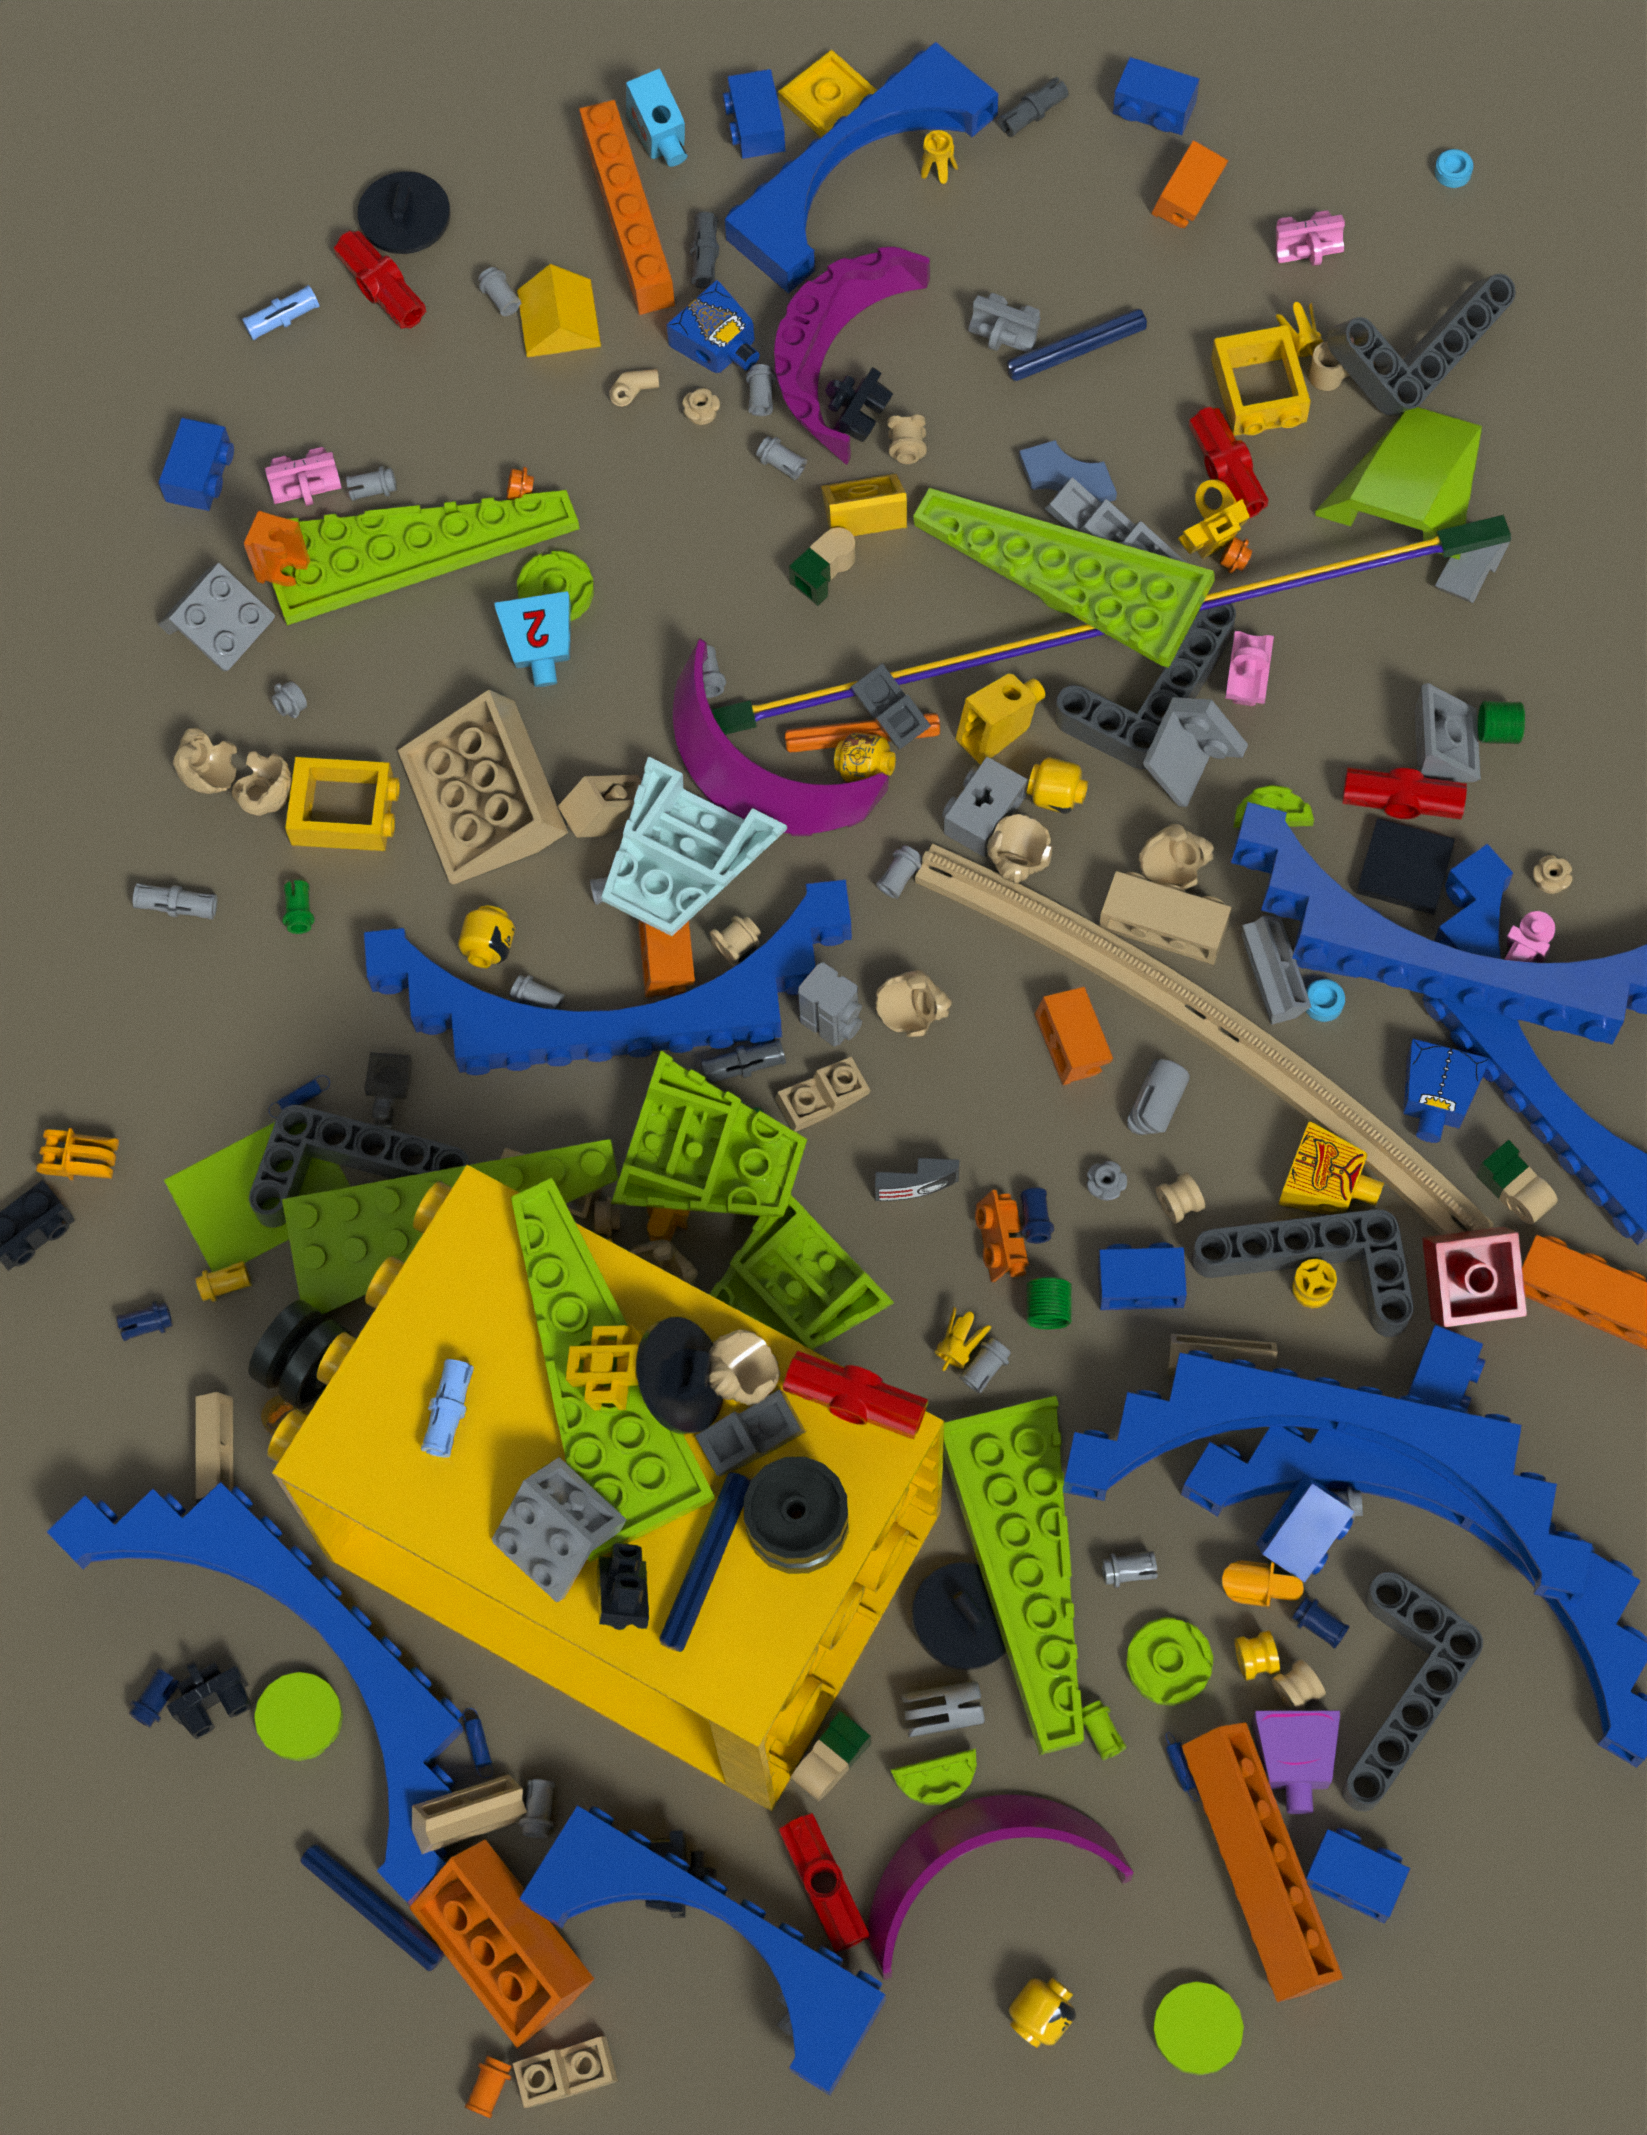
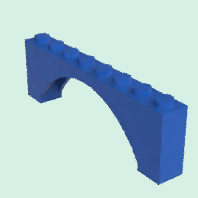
[725,42,998,294]
[519,1805,886,2096]

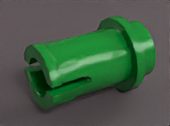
[282,880,315,934]

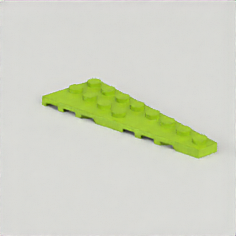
[913,488,1215,668]
[272,490,580,626]
[282,1139,619,1314]
[511,1178,715,1562]
[943,1395,1084,1755]

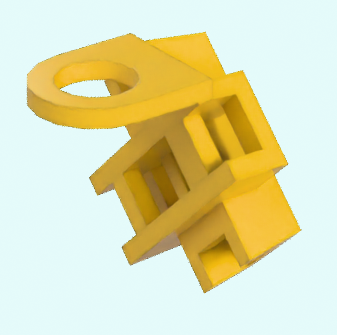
[1178,479,1250,559]
[565,1324,645,1411]

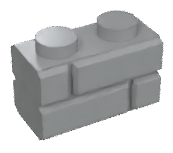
[798,962,863,1047]

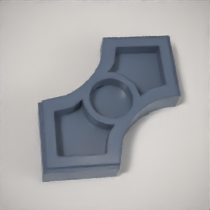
[1019,440,1117,503]

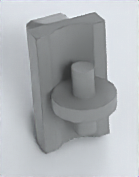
[968,293,1041,352]

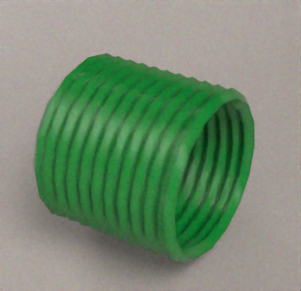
[1478,700,1525,745]
[1026,1277,1072,1330]

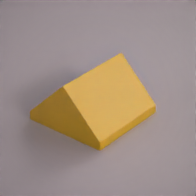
[517,264,601,357]
[821,474,907,536]

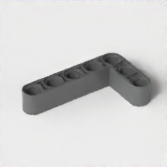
[1327,273,1516,416]
[1055,603,1236,769]
[249,1105,471,1228]
[1192,1209,1413,1337]
[1342,1572,1483,1812]

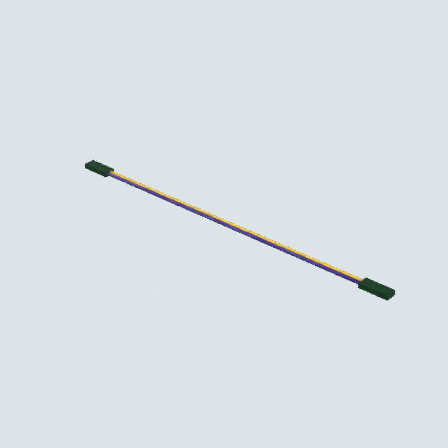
[711,514,1511,735]

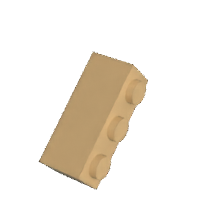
[1099,871,1232,965]

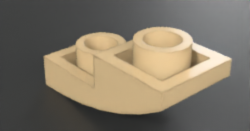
[775,1057,871,1132]
[513,2036,618,2108]

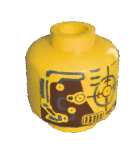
[834,732,896,783]

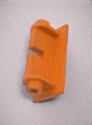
[975,1189,1029,1282]

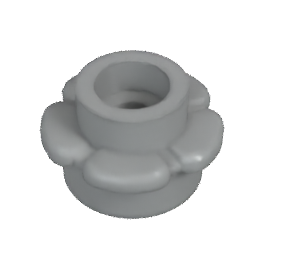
[272,681,307,718]
[1087,1161,1127,1201]

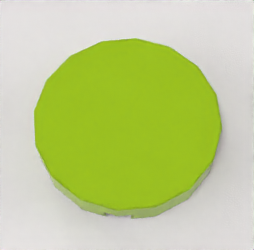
[517,551,594,621]
[1126,1617,1213,1706]
[254,1672,343,1761]
[1153,1981,1244,2076]

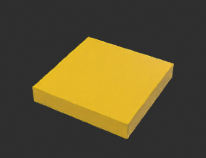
[778,49,878,138]

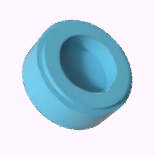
[1434,149,1473,188]
[1306,979,1345,1022]

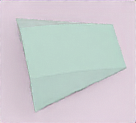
[601,756,787,936]

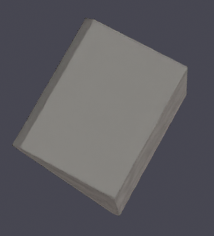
[1414,683,1481,782]

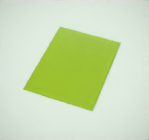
[164,1106,351,1272]

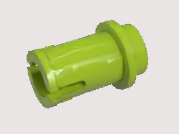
[1082,1700,1127,1761]

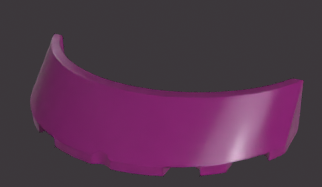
[774,246,930,465]
[673,638,889,836]
[867,1795,1134,1980]

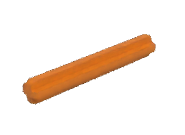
[785,713,940,753]

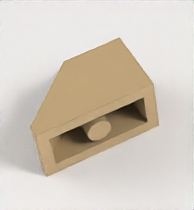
[558,775,641,838]

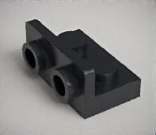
[0,1180,75,1271]

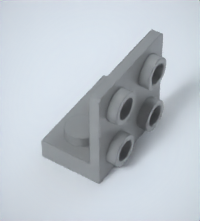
[158,563,275,672]
[1143,697,1248,807]
[492,1457,627,1602]

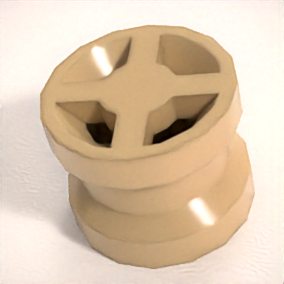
[1156,1172,1205,1224]
[1271,1659,1326,1711]

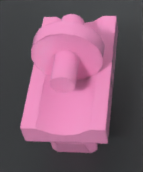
[1276,210,1345,266]
[265,447,342,506]
[1225,631,1274,706]
[1504,911,1555,963]

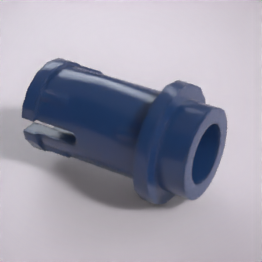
[1020,1188,1054,1244]
[117,1301,173,1341]
[1291,1597,1350,1649]
[128,1668,179,1728]

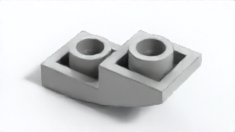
[1435,537,1512,603]

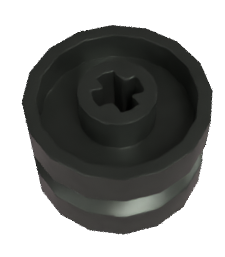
[248,1300,352,1409]
[744,1457,849,1574]

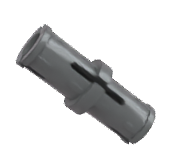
[998,77,1069,137]
[690,212,719,289]
[701,1038,786,1084]

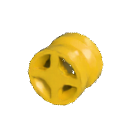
[1292,1258,1337,1309]
[1234,1630,1280,1681]

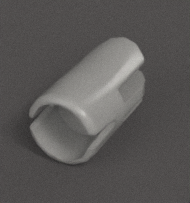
[1127,1059,1190,1135]
[901,1681,985,1738]

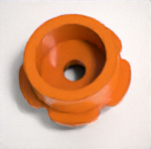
[506,467,534,500]
[1219,537,1253,573]

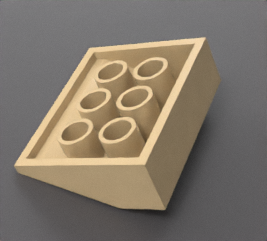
[398,690,568,884]

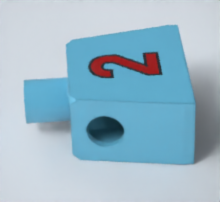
[626,68,688,167]
[495,591,571,687]

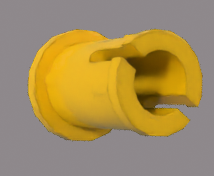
[195,1261,252,1302]

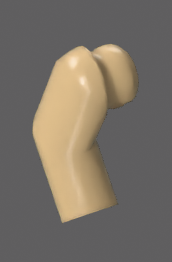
[609,369,659,407]

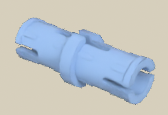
[242,285,320,341]
[421,1359,474,1458]

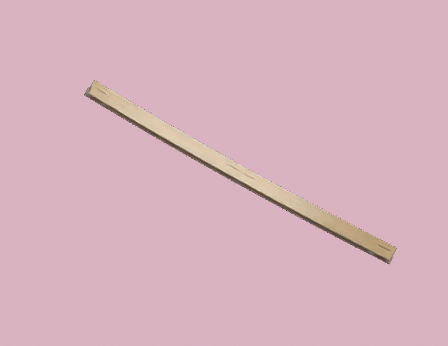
[915,843,1494,1235]

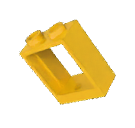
[1211,325,1311,436]
[285,757,400,851]

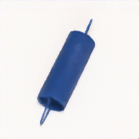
[269,1075,330,1118]
[463,1708,493,1778]
[1165,1732,1199,1801]

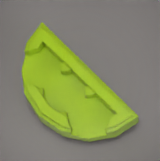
[1233,785,1314,828]
[891,1748,977,1805]

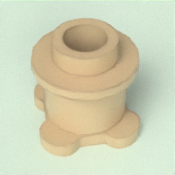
[888,414,927,464]
[710,915,761,967]

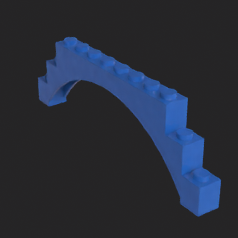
[1231,802,1647,1045]
[1422,844,1647,1245]
[364,880,852,1075]
[1063,1350,1592,1604]
[1181,1427,1647,1768]
[47,1482,464,1906]

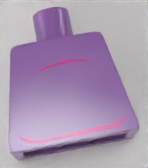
[1252,1711,1340,1814]

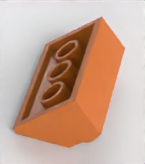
[409,1839,595,2048]

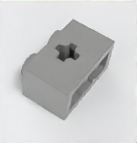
[942,757,1028,857]

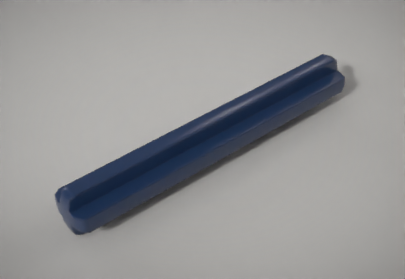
[1007,308,1147,381]
[659,1472,751,1652]
[300,1844,444,1971]

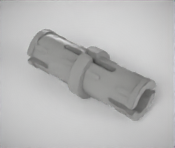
[133,883,218,920]

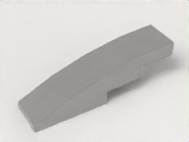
[1045,477,1187,563]

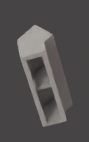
[1241,916,1311,1025]

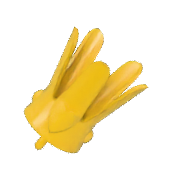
[921,130,958,184]
[1276,302,1324,357]
[935,1306,992,1371]

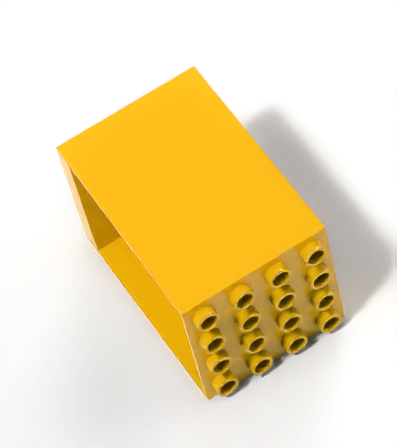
[267,1165,944,1812]

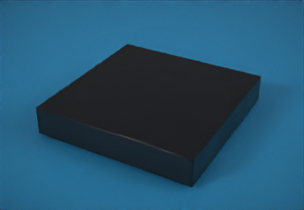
[1356,818,1455,915]

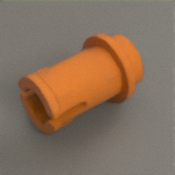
[464,2056,512,2118]

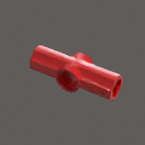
[333,230,427,329]
[1189,406,1269,518]
[1342,768,1467,820]
[783,1351,928,1440]
[778,1813,870,1954]

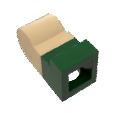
[789,527,856,606]
[1476,1139,1558,1225]
[791,1711,871,1801]

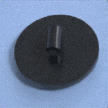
[358,172,451,254]
[636,1317,724,1434]
[911,1562,1006,1670]

